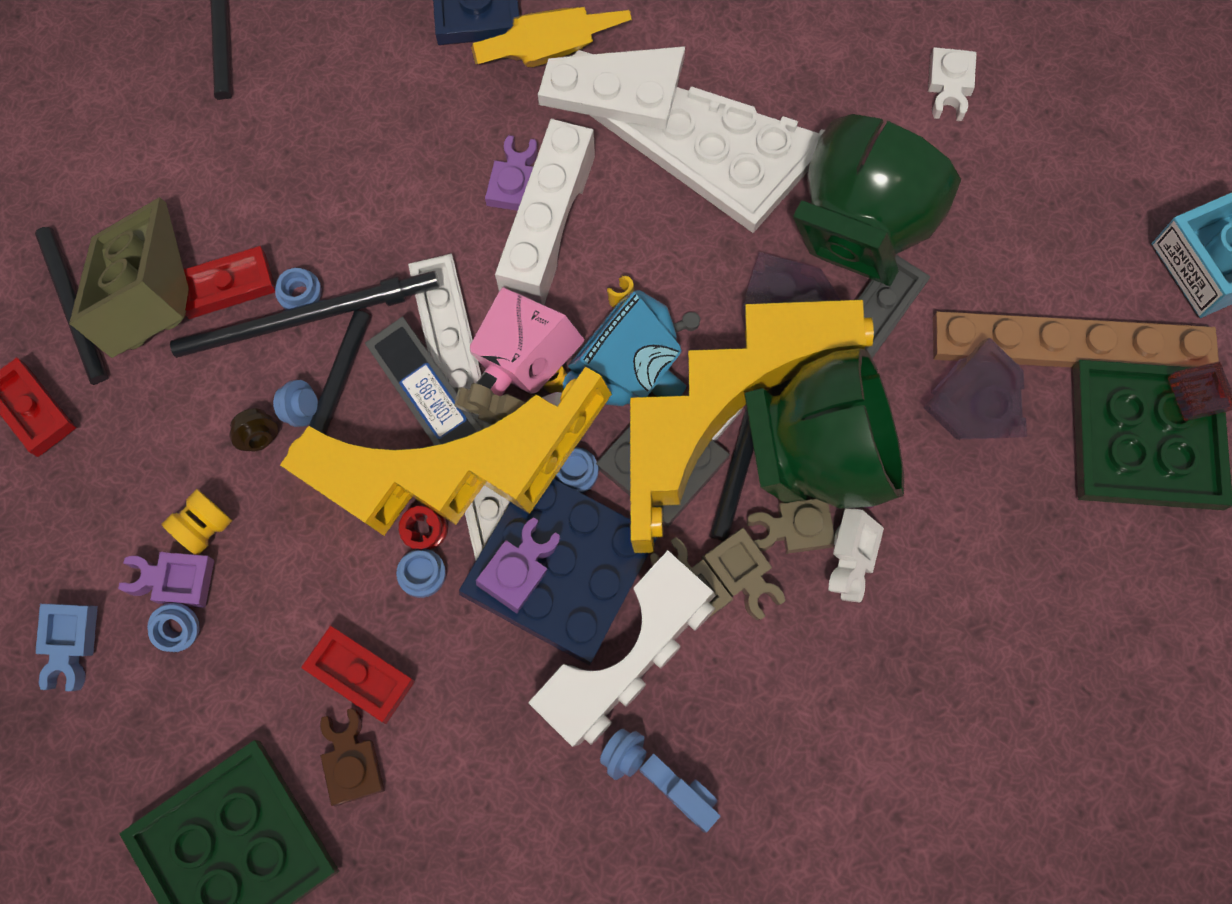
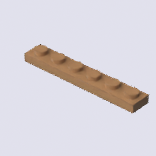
[933,311,1219,369]

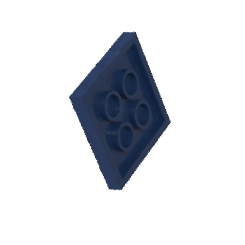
[459,479,657,666]

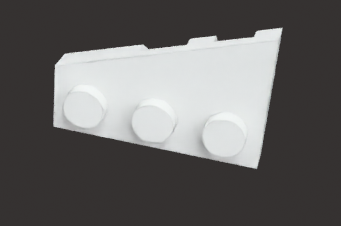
[538,47,685,130]

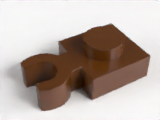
[320,708,385,806]

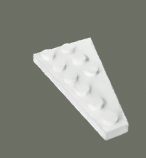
[573,50,825,233]

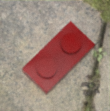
[184,246,275,319]
[0,357,76,457]
[301,625,415,724]

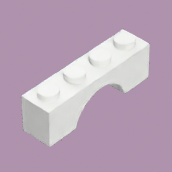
[495,119,595,305]
[528,550,716,747]

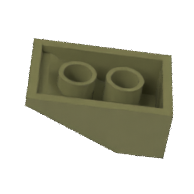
[69,197,189,358]

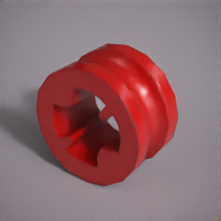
[398,506,448,550]

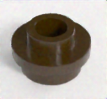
[229,408,278,452]

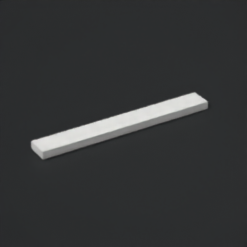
[408,254,510,560]

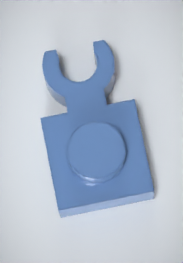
[35,603,98,691]
[639,753,721,833]

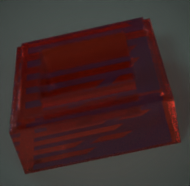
[1168,362,1232,421]

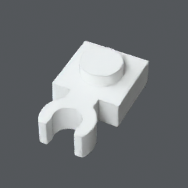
[928,47,976,121]
[829,508,884,603]

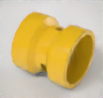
[161,489,232,555]

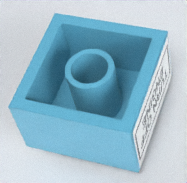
[1151,193,1232,318]

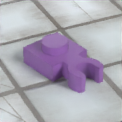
[485,136,538,211]
[476,518,560,613]
[118,552,214,608]

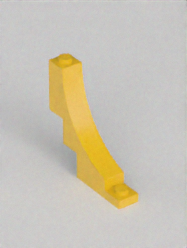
[630,300,874,553]
[280,367,612,536]

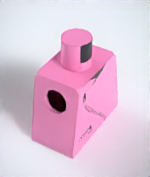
[470,287,585,396]

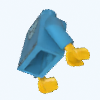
[543,276,687,407]

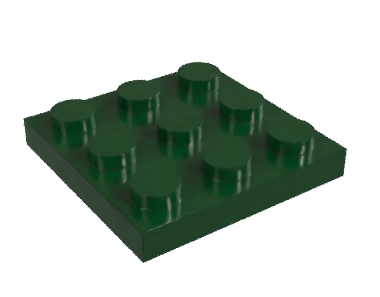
[1073,360,1232,511]
[119,740,340,904]

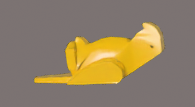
[471,7,632,67]

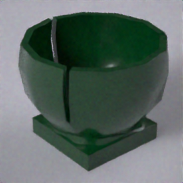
[793,114,961,287]
[745,348,904,509]

